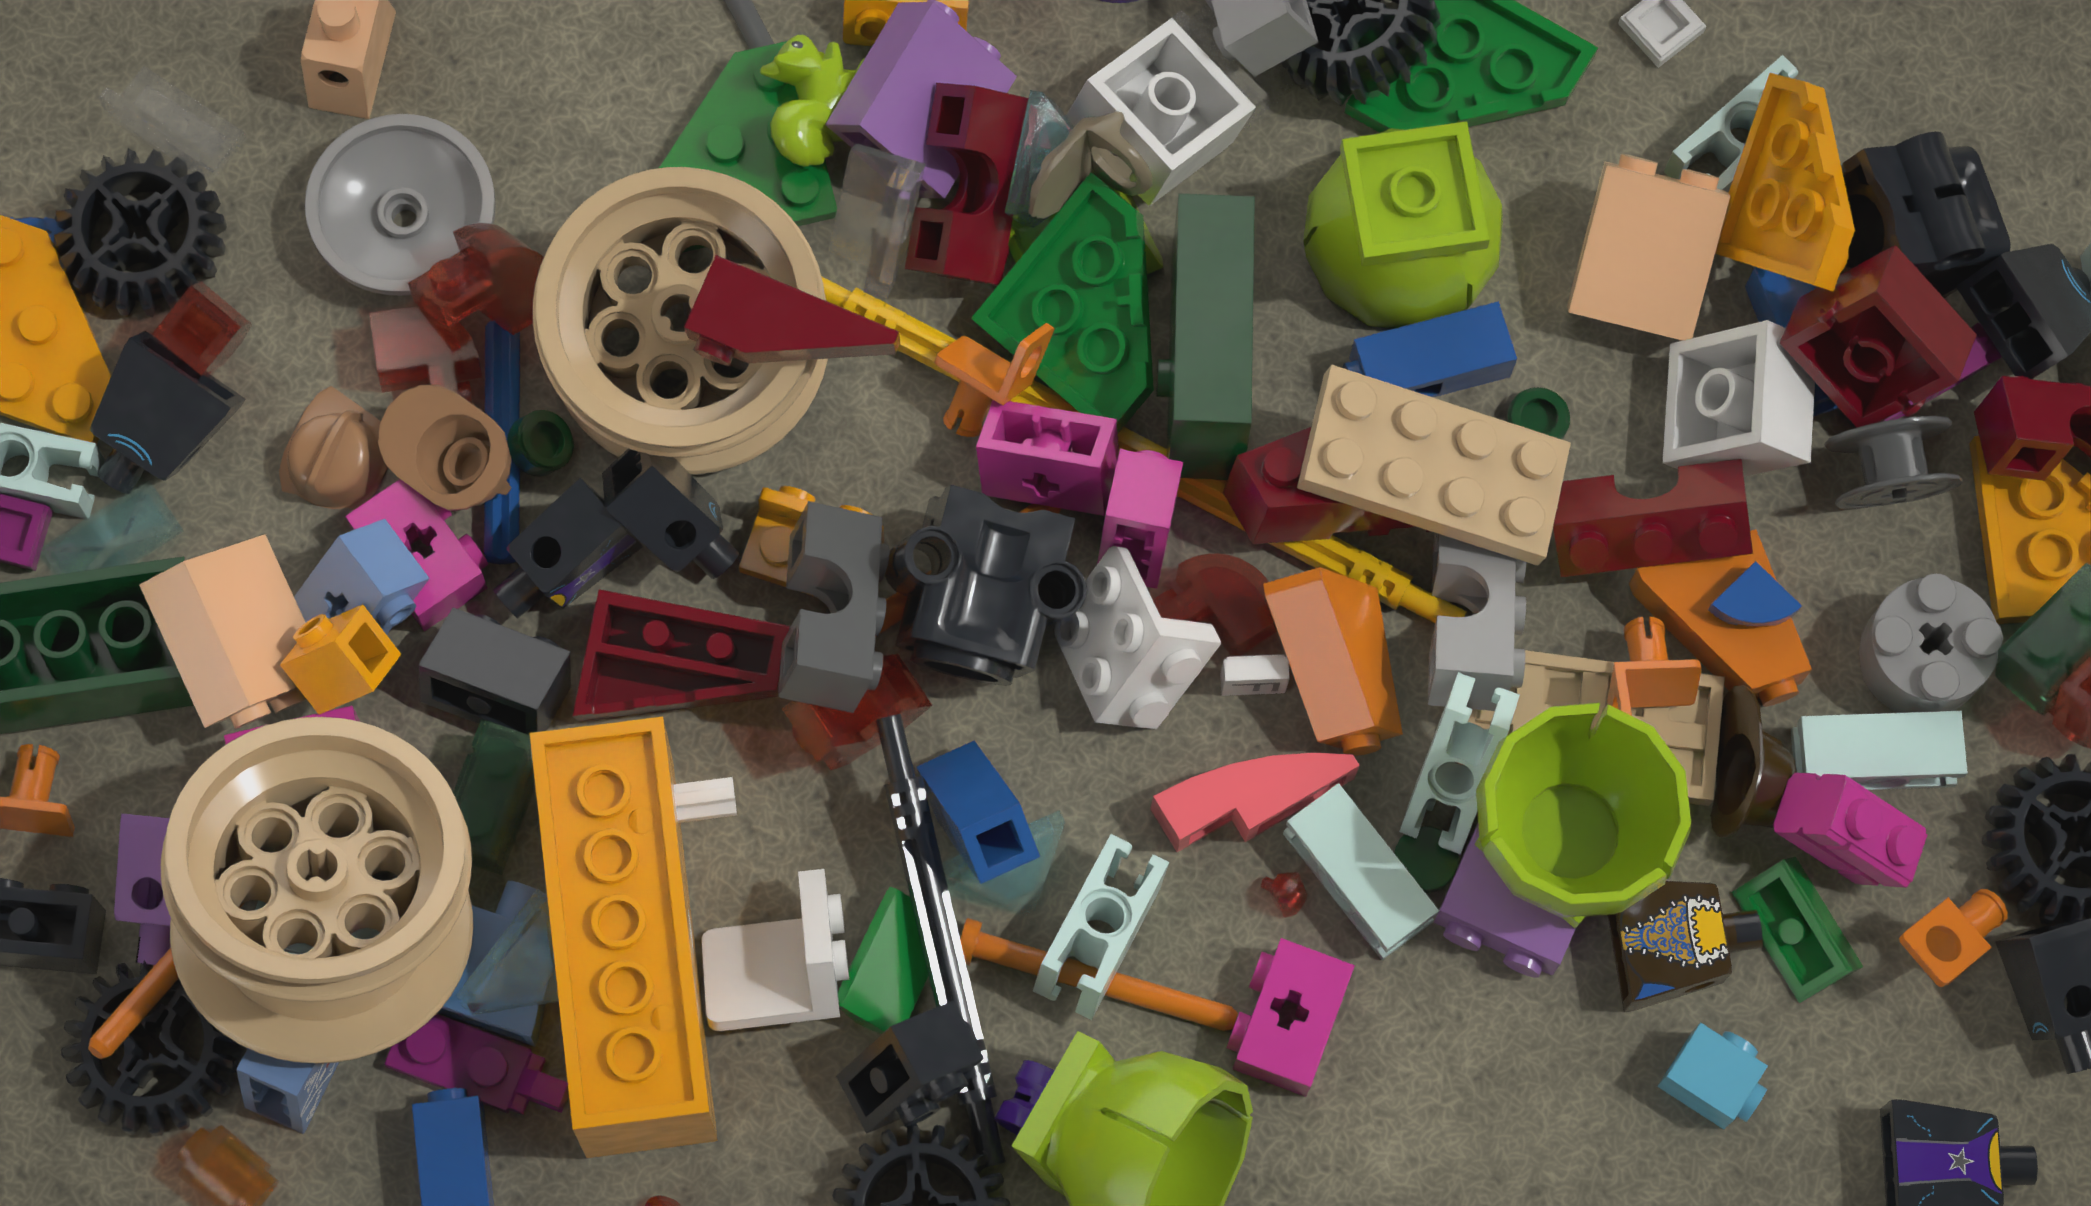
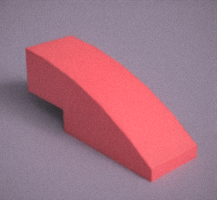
[1150,753,1360,852]

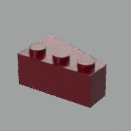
[1223,426,1432,544]
[573,589,790,722]

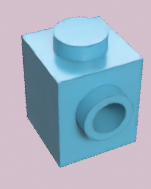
[1657,1023,1768,1129]

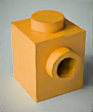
[280,604,401,715]

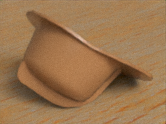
[378,385,512,511]
[279,386,388,510]

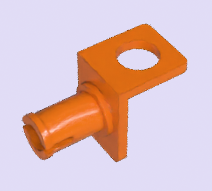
[934,323,1055,437]
[1607,617,1702,716]
[0,744,75,837]
[1899,889,2008,987]

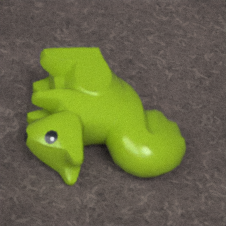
[760,34,865,167]

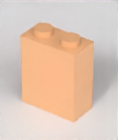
[1567,154,1730,341]
[139,534,307,729]

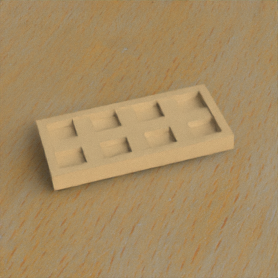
[1297,365,1571,566]
[1456,650,1725,806]

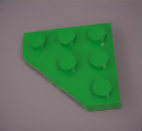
[1344,0,1598,133]
[659,41,838,253]
[971,172,1154,433]

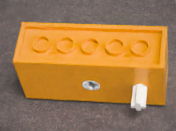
[530,716,737,1158]

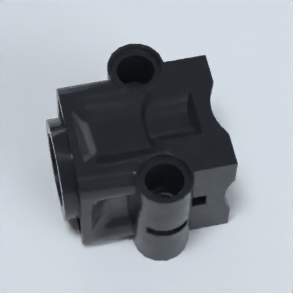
[1815,131,2011,298]
[885,485,1087,686]

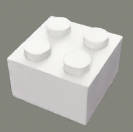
[1066,18,1256,206]
[1663,320,1815,477]

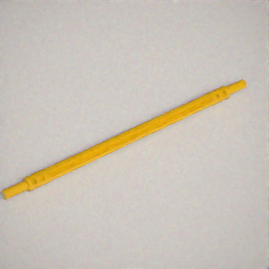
[821,276,1467,623]

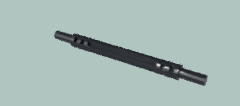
[876,714,1006,1168]

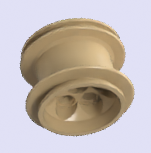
[533,167,828,475]
[161,717,473,1064]

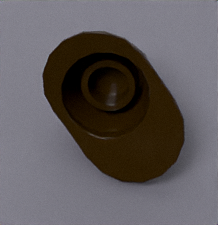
[1710,685,1797,837]

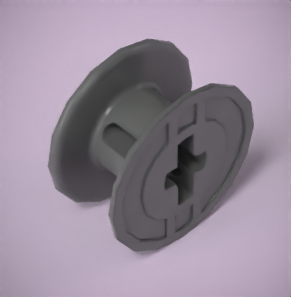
[1825,416,1963,509]

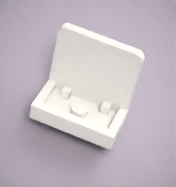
[1054,546,1221,729]
[702,869,849,1031]

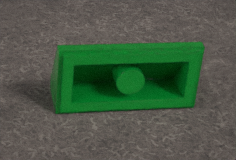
[1731,857,1863,1003]
[838,887,929,1034]

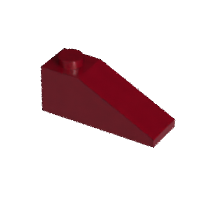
[684,255,900,366]

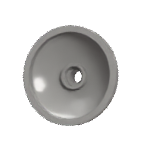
[305,114,496,296]

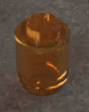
[177,1125,279,1206]

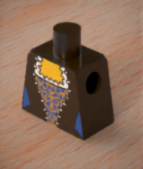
[1607,881,1763,1012]

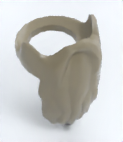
[1028,111,1153,219]

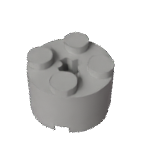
[1859,573,2003,713]

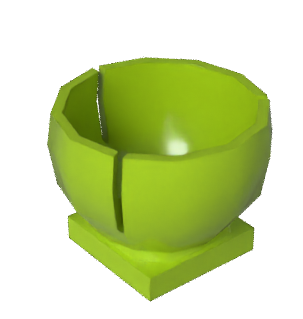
[1303,121,1503,329]
[1474,703,1691,928]
[1011,1031,1253,1206]

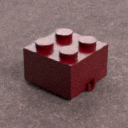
[1780,245,1977,428]

